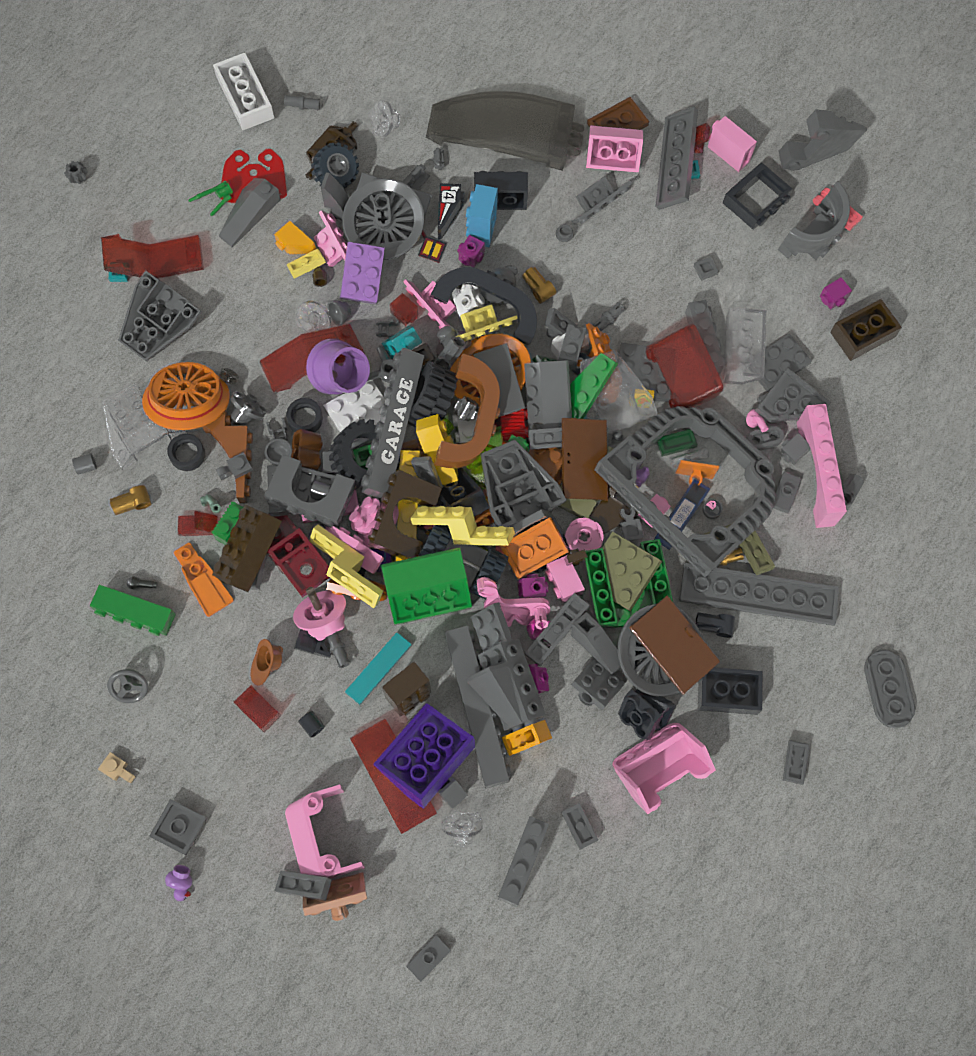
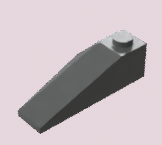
[219,178,281,247]

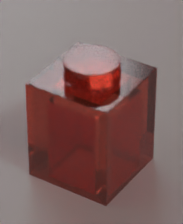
[389,293,418,326]

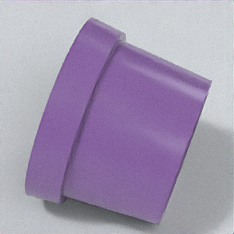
[306,339,370,394]

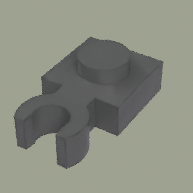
[620,507,644,541]

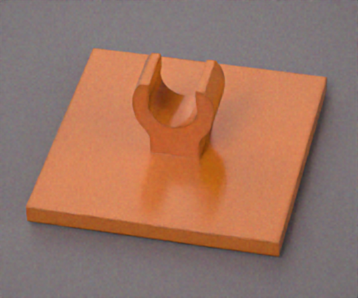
[675,460,719,485]

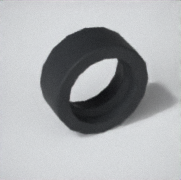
[286,398,323,433]
[167,433,205,471]

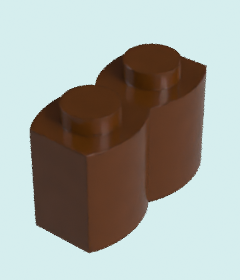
[291,429,323,471]

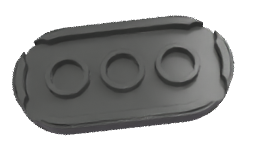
[864,649,916,728]

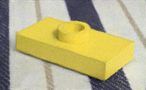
[286,249,326,279]

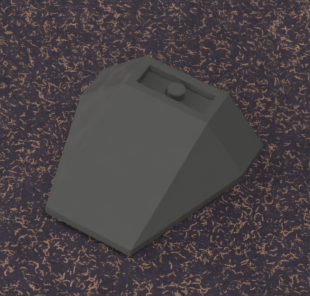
[118,271,202,361]

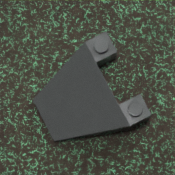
[778,109,867,171]

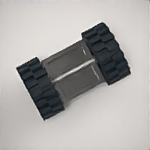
[418,525,508,600]

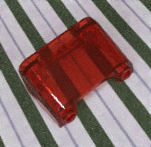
[645,324,723,409]

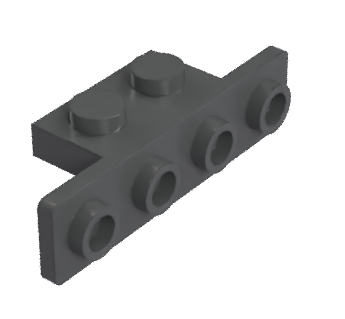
[572,176,633,224]

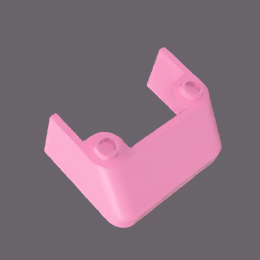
[285,784,365,879]

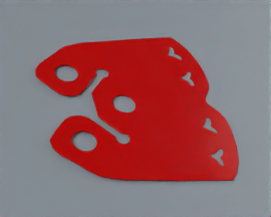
[220,149,287,204]

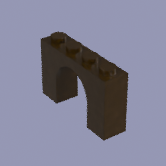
[368,470,442,560]

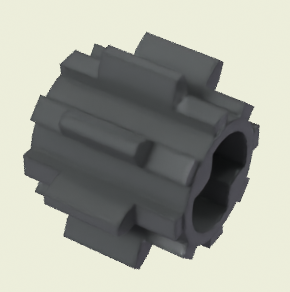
[64,161,88,184]
[454,396,479,421]

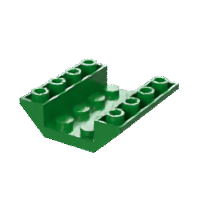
[585,539,674,628]
[381,548,472,626]

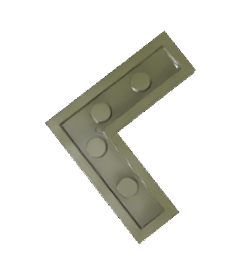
[704,524,775,575]

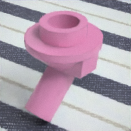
[746,409,769,432]

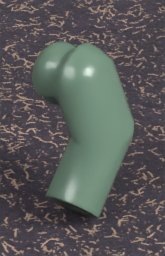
[200,494,221,513]

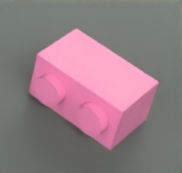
[545,555,585,603]

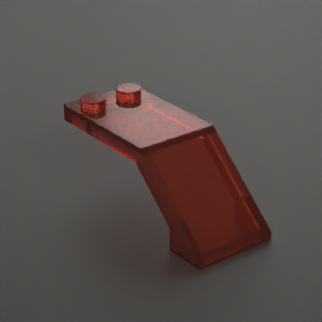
[101,234,204,278]
[259,324,365,393]
[350,719,437,834]

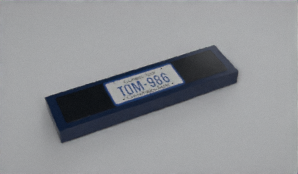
[654,479,710,550]

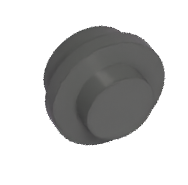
[556,224,573,242]

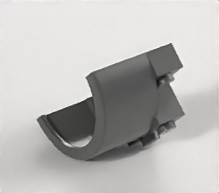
[778,181,850,260]

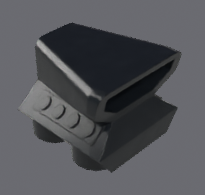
[618,689,676,740]

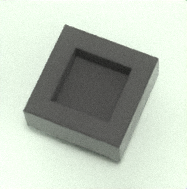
[694,256,718,281]

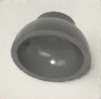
[327,300,351,326]
[265,439,292,465]

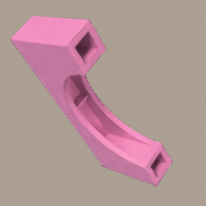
[797,404,847,528]

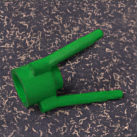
[188,181,233,216]

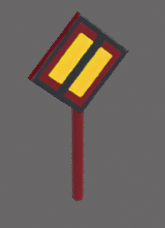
[418,230,447,263]

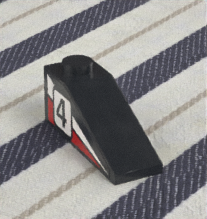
[438,183,465,239]

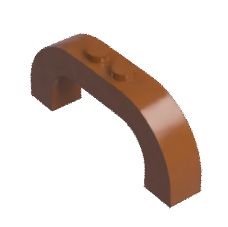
[434,354,500,468]

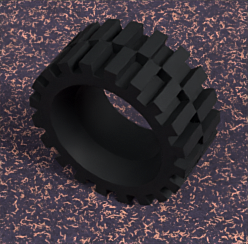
[408,361,458,428]
[329,419,400,491]

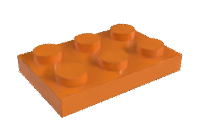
[500,517,569,579]

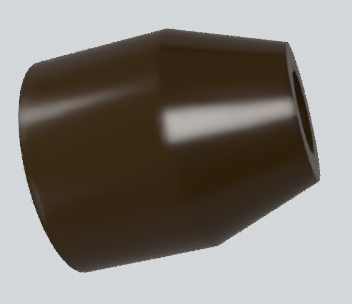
[312,267,327,287]

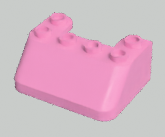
[612,723,716,814]

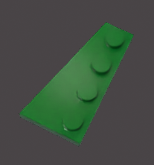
[570,353,618,419]

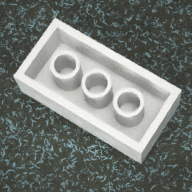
[213,53,274,131]

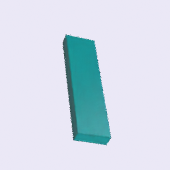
[345,632,412,705]

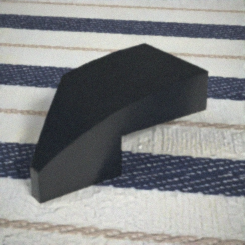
[294,629,331,658]

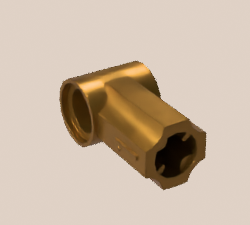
[522,267,556,303]
[110,485,151,515]

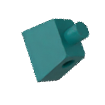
[381,325,422,359]

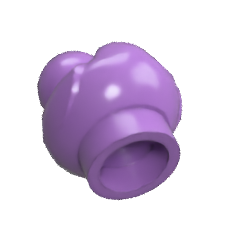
[165,865,192,901]

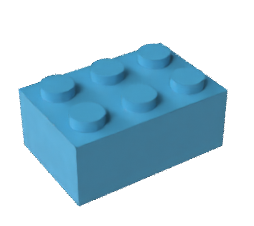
[466,184,498,248]

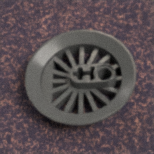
[343,178,424,260]
[618,604,702,697]

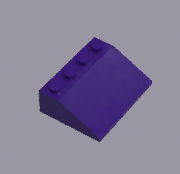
[374,703,475,809]

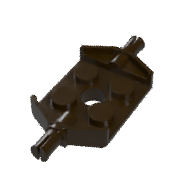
[305,121,358,180]

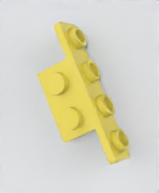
[455,304,518,341]

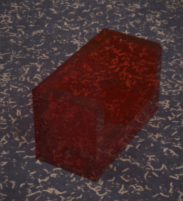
[234,685,281,733]

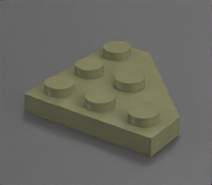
[602,531,662,611]

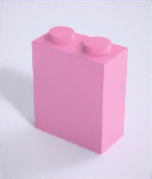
[708,116,757,172]

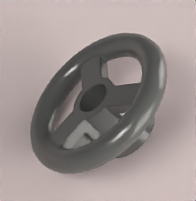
[107,669,148,703]

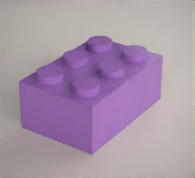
[340,242,384,304]

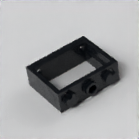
[723,162,792,230]

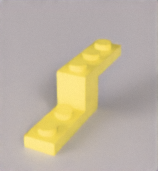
[411,506,515,546]
[309,525,383,608]

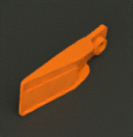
[174,543,234,617]

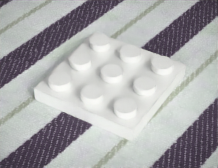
[323,380,385,452]

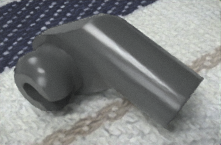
[607,430,624,448]

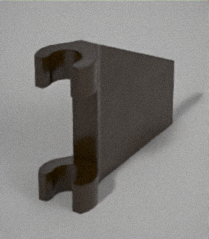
[589,487,639,534]

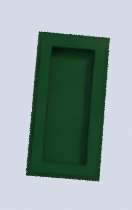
[656,429,698,457]

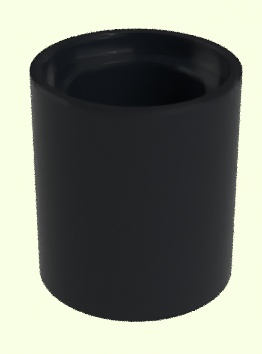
[298,711,325,738]

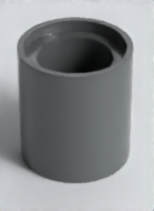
[72,453,97,475]

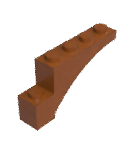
[203,410,253,503]

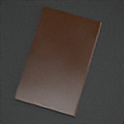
[562,418,608,501]
[629,596,720,695]

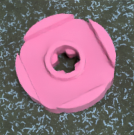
[565,518,604,551]

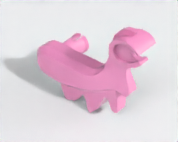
[477,577,550,629]

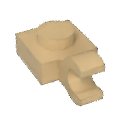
[98,752,136,783]

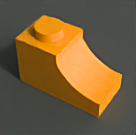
[502,720,552,756]

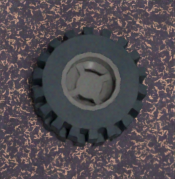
[311,143,359,189]

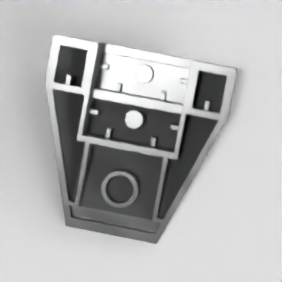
[481,440,567,527]

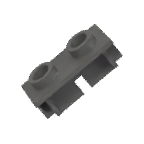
[402,164,430,190]

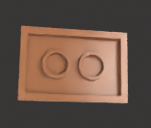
[303,872,367,921]

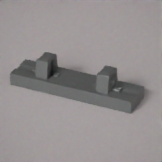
[525,593,589,666]

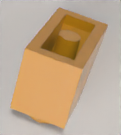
[274,221,316,254]

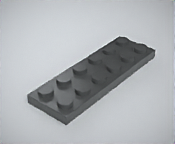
[655,106,698,210]

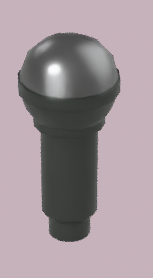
[127,576,157,590]

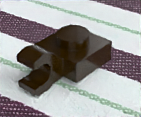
[564,548,587,566]

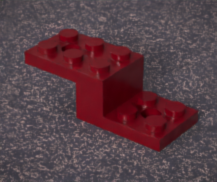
[267,514,330,598]

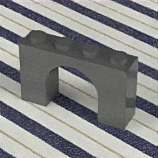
[264,455,356,528]
[498,816,549,907]

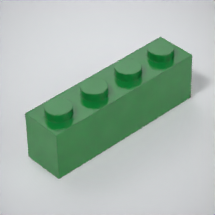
[90,584,176,636]

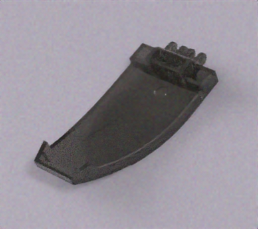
[425,91,584,171]

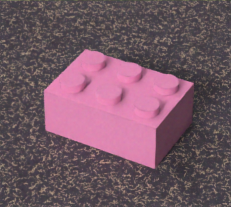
[586,126,643,172]

